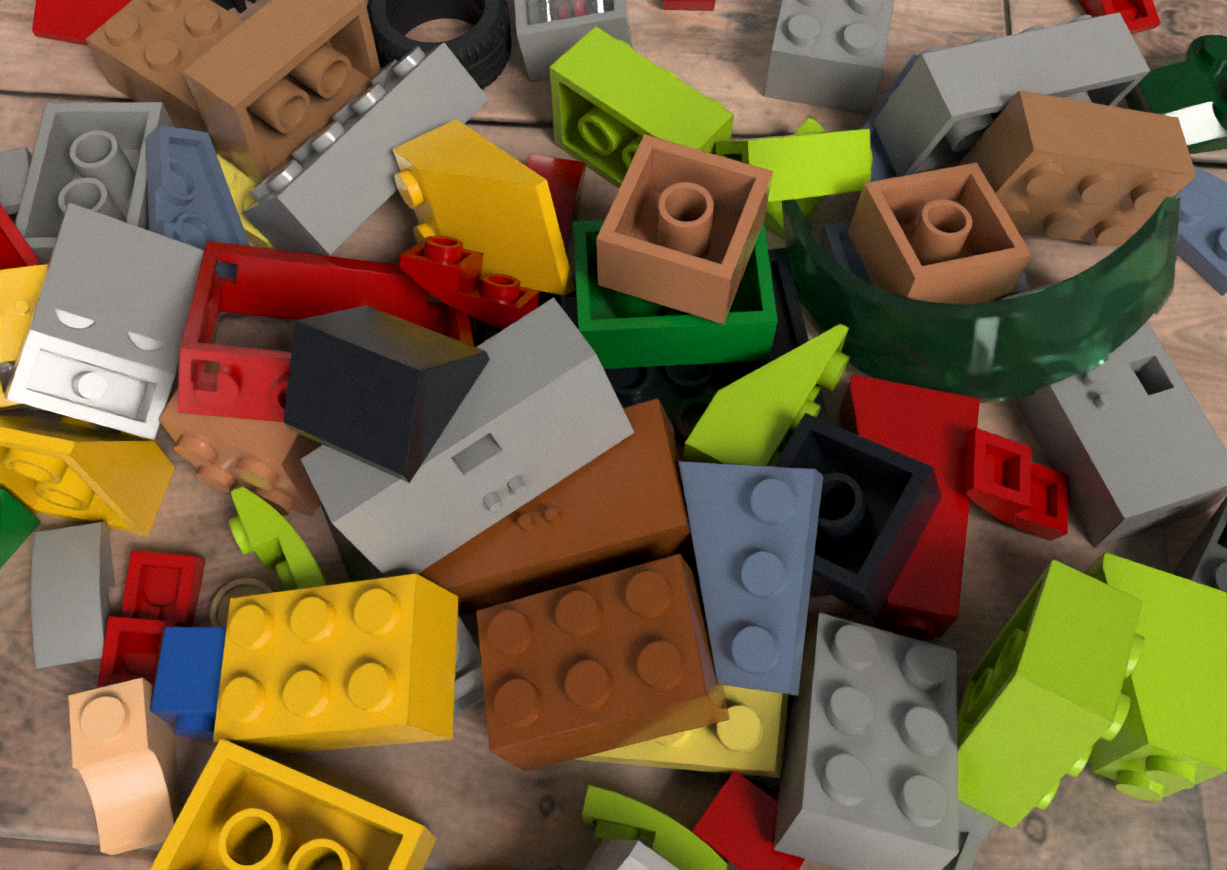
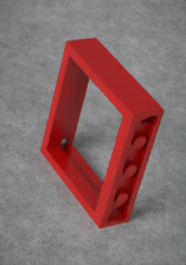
[177,241,474,422]

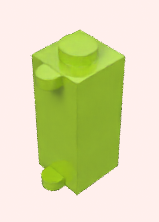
[715,129,873,202]

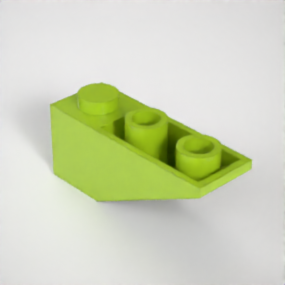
[683,324,850,467]

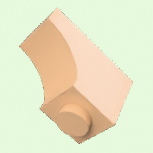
[68,678,182,855]

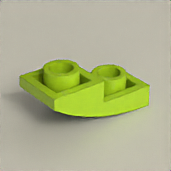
[229,486,331,591]
[582,785,728,870]

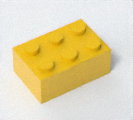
[213,574,459,755]
[150,738,437,870]

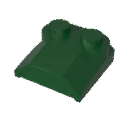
[1124,35,1227,155]

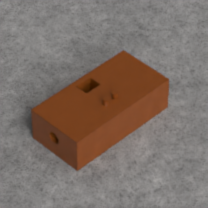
[418,398,695,615]

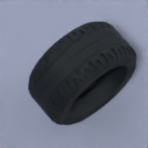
[367,0,512,90]

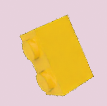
[393,119,576,296]
[0,416,175,537]

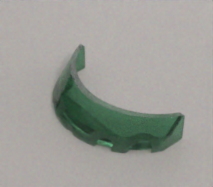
[782,197,1181,403]

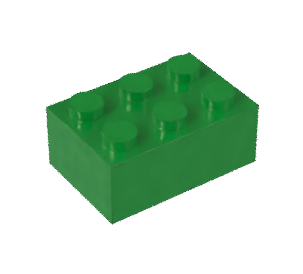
[573,220,778,369]

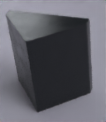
[283,305,490,483]

